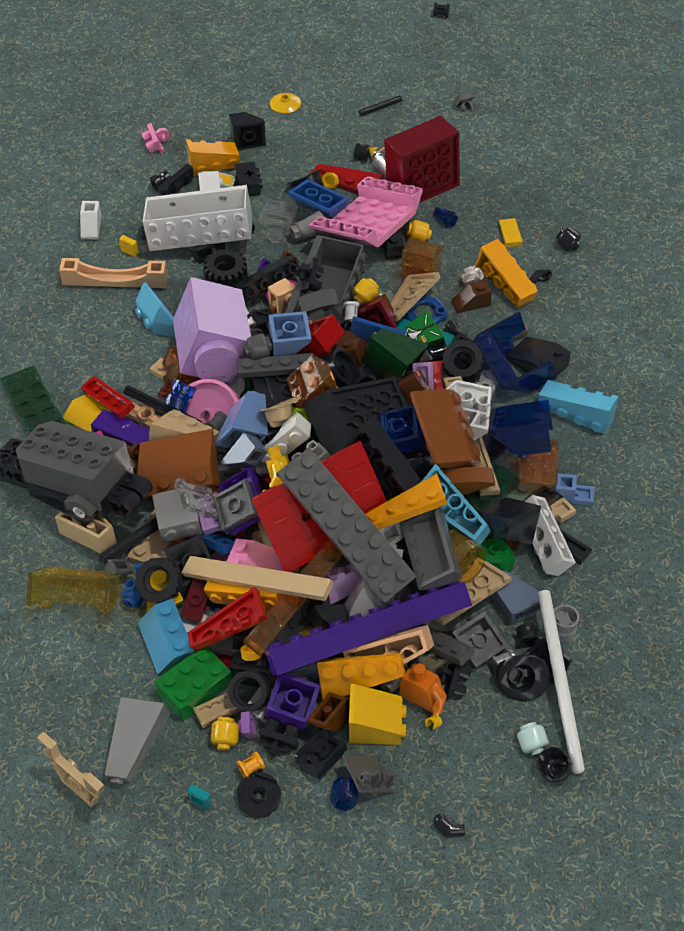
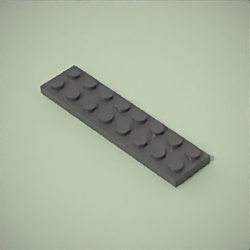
[276,448,417,604]

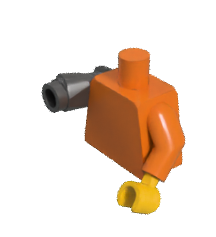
[381,663,446,730]

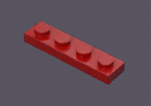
[81,376,135,419]

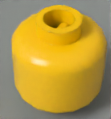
[406,220,432,244]
[353,278,379,304]
[210,717,239,751]

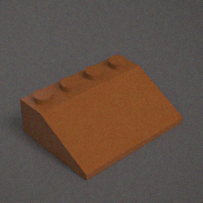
[410,389,481,469]
[137,429,220,500]

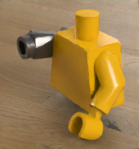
[256,445,290,492]

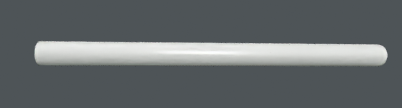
[538,590,585,774]

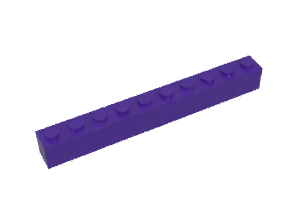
[265,581,472,675]

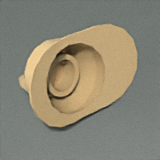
[259,396,301,427]

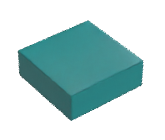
[188,784,212,810]

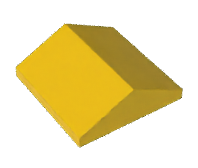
[62,394,111,432]

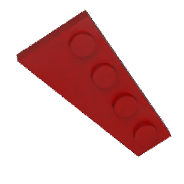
[310,164,383,195]
[187,587,268,651]

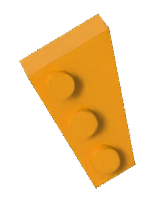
[186,139,240,176]

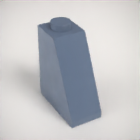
[491,570,541,625]

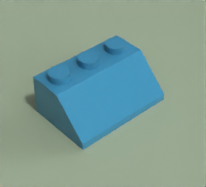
[138,598,194,676]

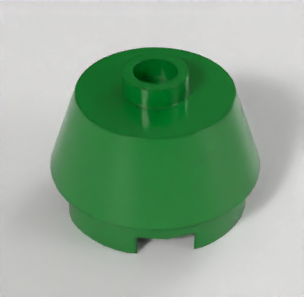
[475,538,515,572]

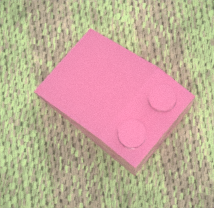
[226,539,293,573]

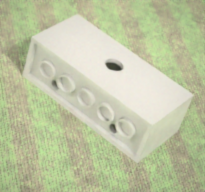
[143,185,252,251]

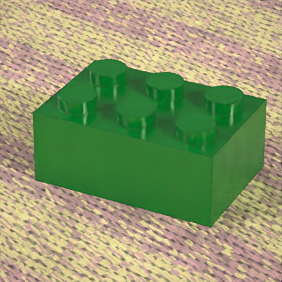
[154,647,232,721]

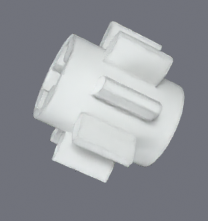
[462,266,484,286]

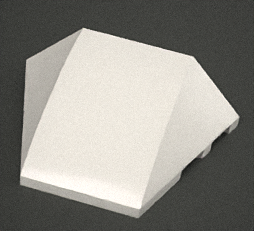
[416,380,492,441]

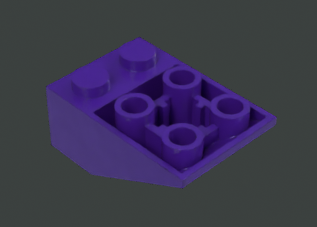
[219,465,265,535]

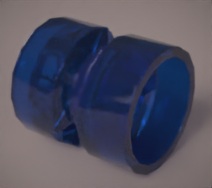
[164,379,197,413]

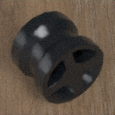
[354,143,370,161]
[516,623,539,648]

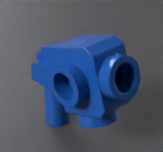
[122,563,145,608]

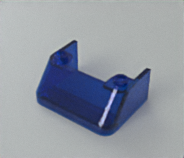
[474,312,557,393]
[489,400,553,458]

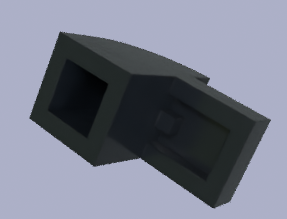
[307,595,349,630]

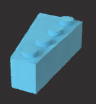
[537,380,618,435]
[422,464,491,547]

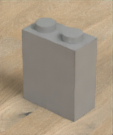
[152,486,202,542]

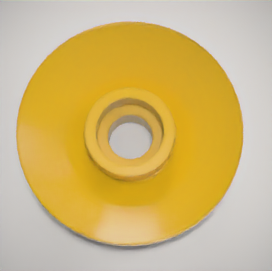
[270,93,301,114]

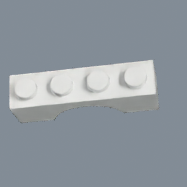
[240,412,311,472]

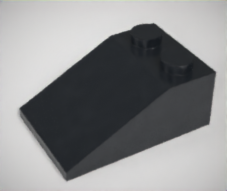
[504,337,571,385]

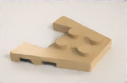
[37,732,104,808]

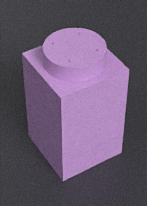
[173,277,251,385]

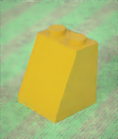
[349,684,406,745]

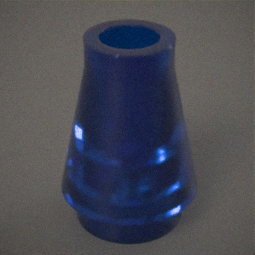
[433,207,458,227]

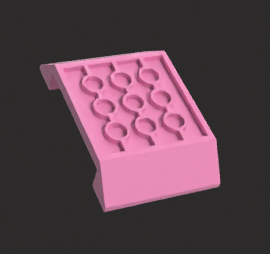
[309,177,423,247]

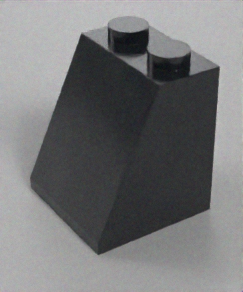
[478,497,542,545]

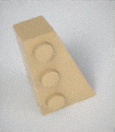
[149,409,220,448]
[55,512,117,553]

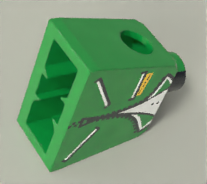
[405,310,446,348]

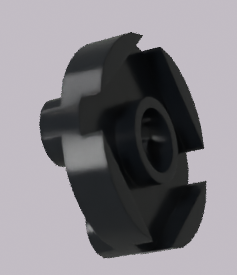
[237,772,281,818]

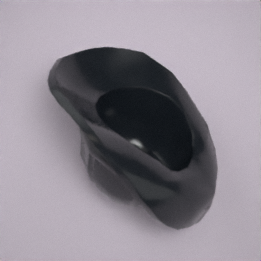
[494,655,550,701]

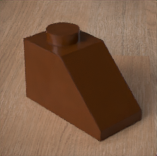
[452,280,492,314]
[307,692,349,731]

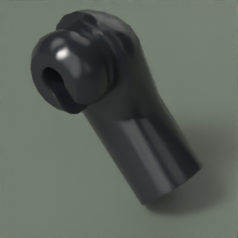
[529,269,552,284]

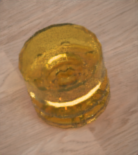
[449,530,486,584]

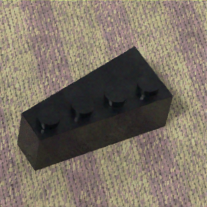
[345,416,422,497]

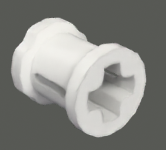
[343,301,360,322]

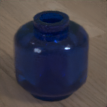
[329,777,360,811]

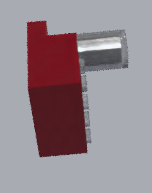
[371,115,460,203]

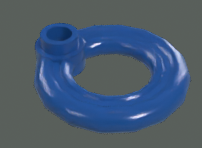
[405,295,448,324]

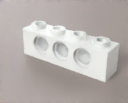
[524,495,576,576]

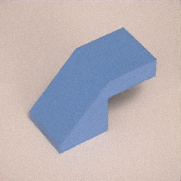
[556,473,594,506]

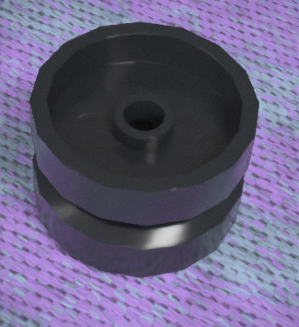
[314,348,359,390]

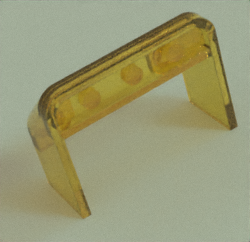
[26,567,122,613]

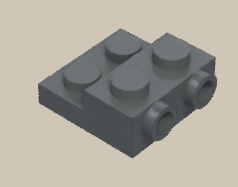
[449,611,508,669]

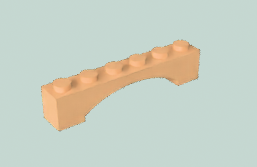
[59,258,168,288]

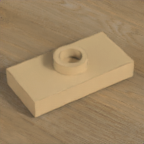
[193,692,240,729]

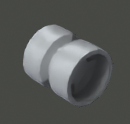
[554,605,579,642]

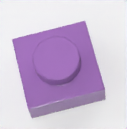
[238,711,256,739]

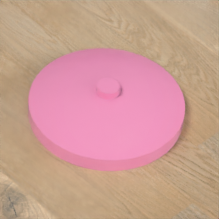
[173,379,240,449]

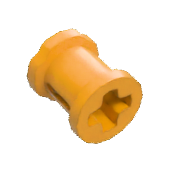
[236,751,265,778]

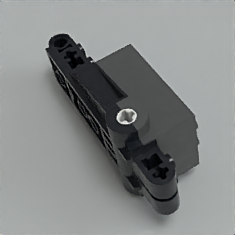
[0,421,153,524]

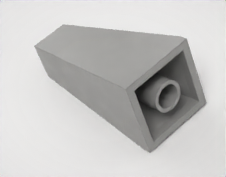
[344,543,403,619]
[105,697,170,785]

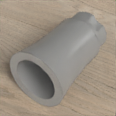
[289,210,324,242]

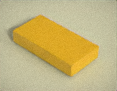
[499,218,523,248]

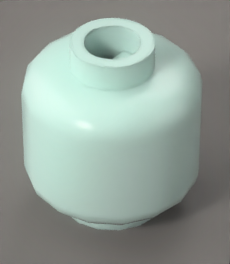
[517,722,549,756]

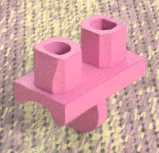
[142,123,169,153]

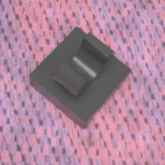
[454,91,474,111]

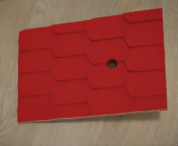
[251,440,387,572]

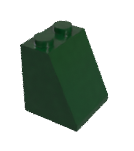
[362,328,428,381]

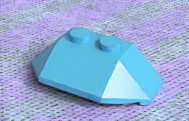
[135,282,175,337]

